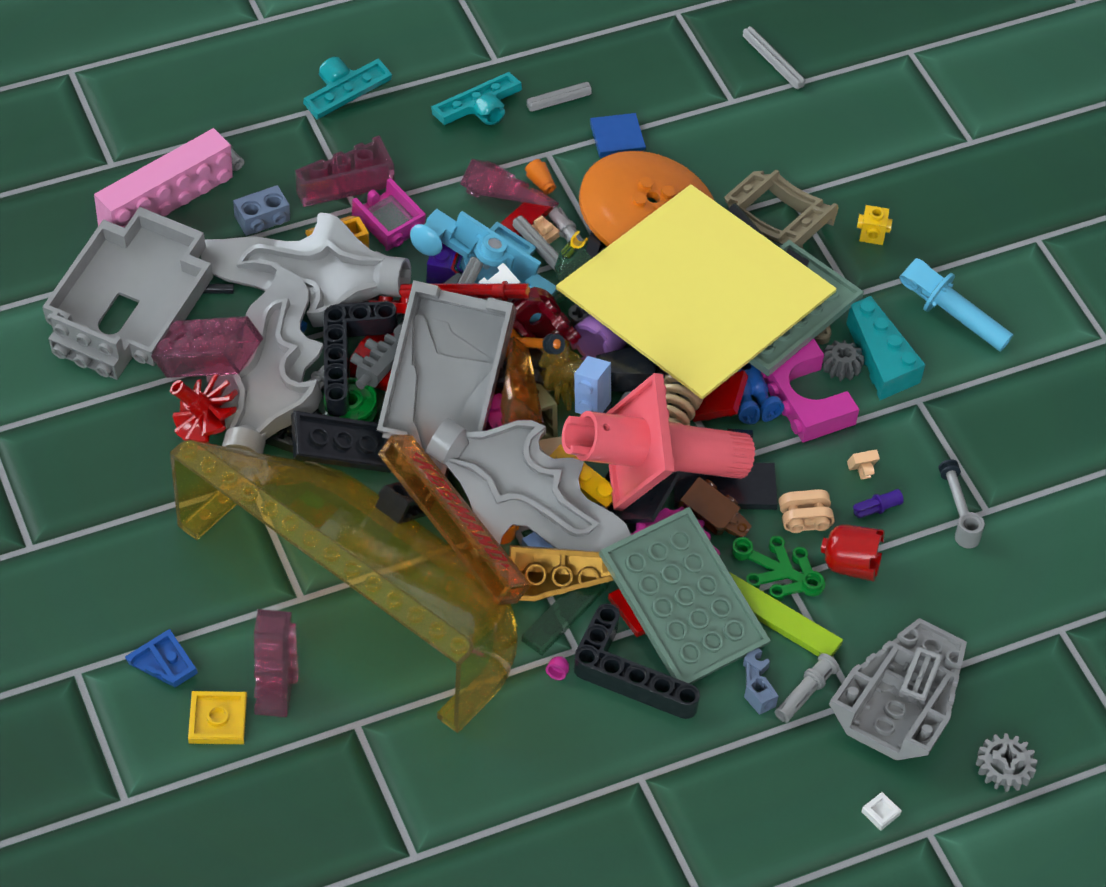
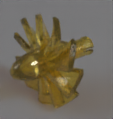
[539,340,584,411]

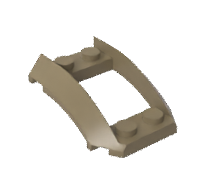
[724,170,838,249]

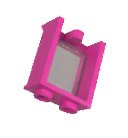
[352,178,426,251]

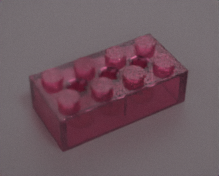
[151,316,263,378]

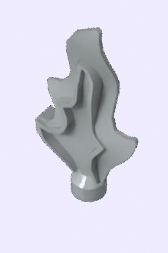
[201,213,411,327]
[206,266,324,467]
[426,418,631,552]

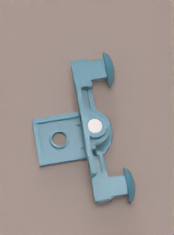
[410,209,557,322]

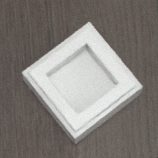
[861,792,902,831]

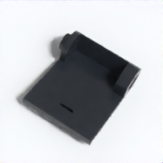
[596,471,679,523]

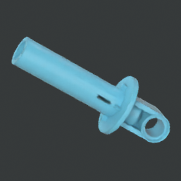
[899,258,1014,352]

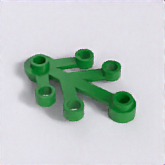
[732,536,825,602]

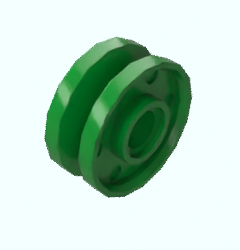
[324,378,377,422]

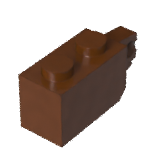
[678,477,752,538]

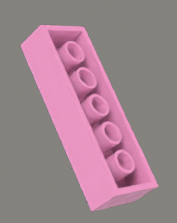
[94,128,233,228]

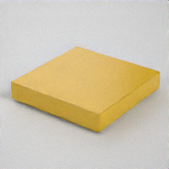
[188,691,247,744]

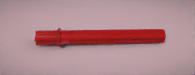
[399,281,530,301]

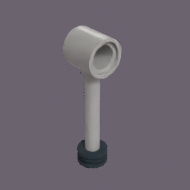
[938,459,985,548]

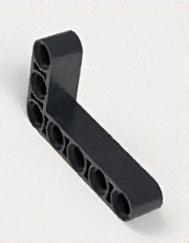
[324,301,398,417]
[573,604,700,719]

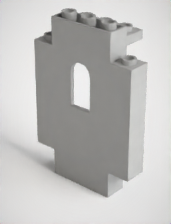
[42,207,213,380]

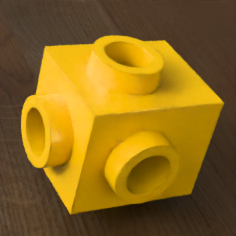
[857,205,892,245]

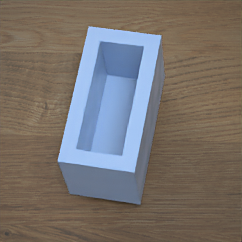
[574,356,611,414]

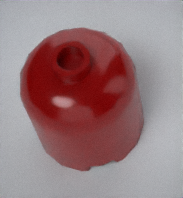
[821,524,885,582]

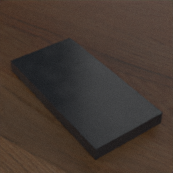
[291,411,394,473]
[673,462,778,510]

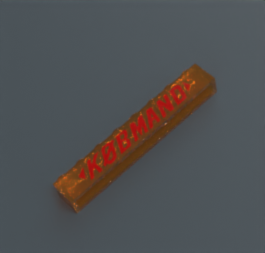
[378,435,531,606]

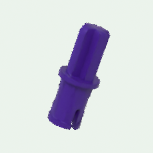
[853,489,904,518]

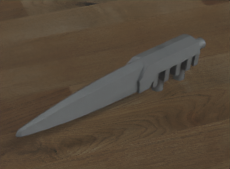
[350,273,461,389]

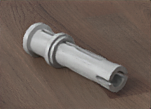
[775,653,839,723]

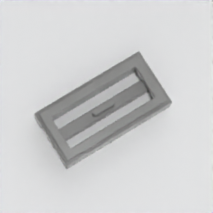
[899,646,943,705]

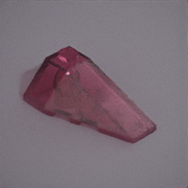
[460,159,559,207]

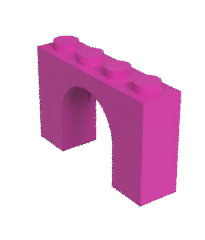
[761,339,859,442]

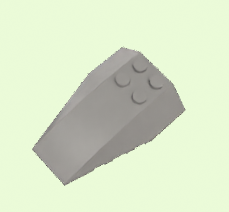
[829,618,967,760]

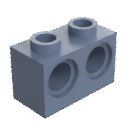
[233,185,290,236]

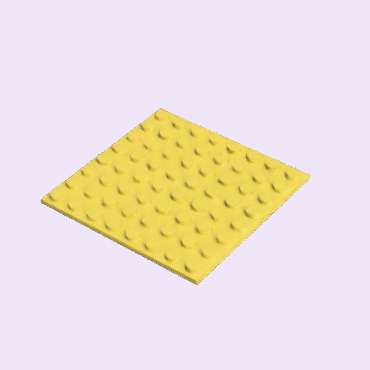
[556,184,837,400]

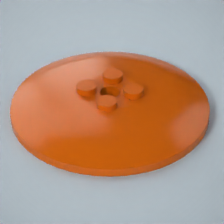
[579,151,714,247]

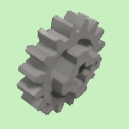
[976,733,1037,792]

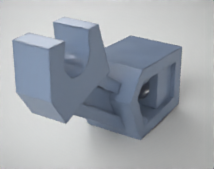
[743,648,778,715]

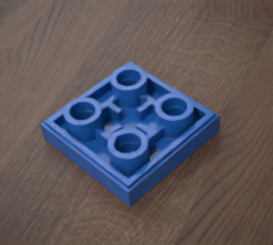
[590,113,646,158]

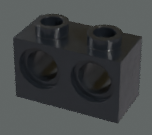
[375,477,437,524]

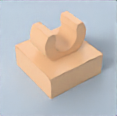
[532,216,560,244]
[847,449,880,480]

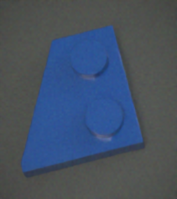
[125,629,198,687]

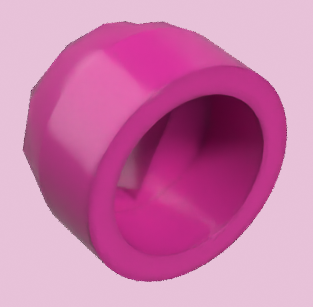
[546,656,569,680]

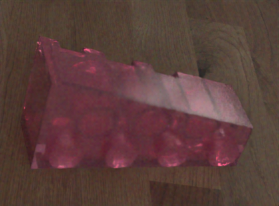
[295,135,395,207]
[254,609,299,717]

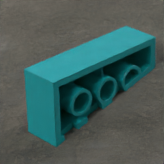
[846,296,925,401]

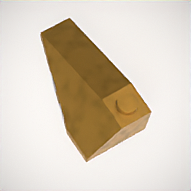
[507,545,614,601]

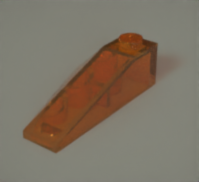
[500,336,544,425]

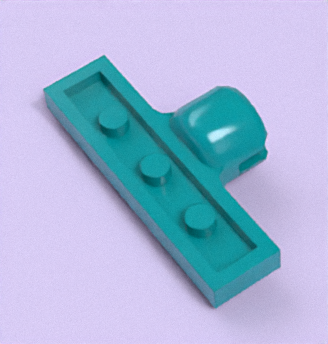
[303,56,392,120]
[431,72,522,125]

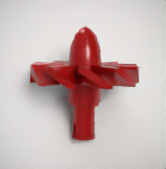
[170,374,238,444]

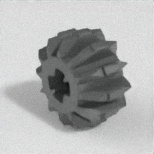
[822,339,864,382]

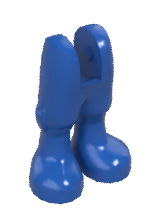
[737,363,784,424]

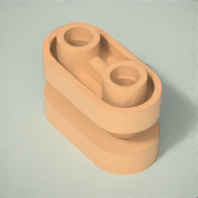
[778,490,835,533]

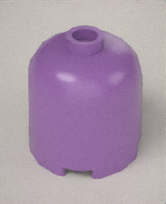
[570,314,627,361]

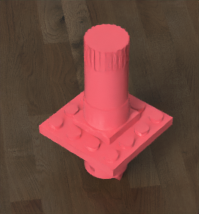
[562,373,755,511]

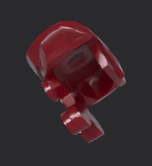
[511,287,582,353]

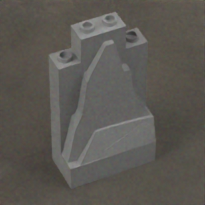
[377,280,517,482]

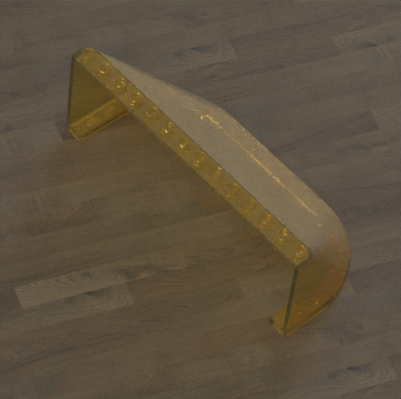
[170,440,518,733]

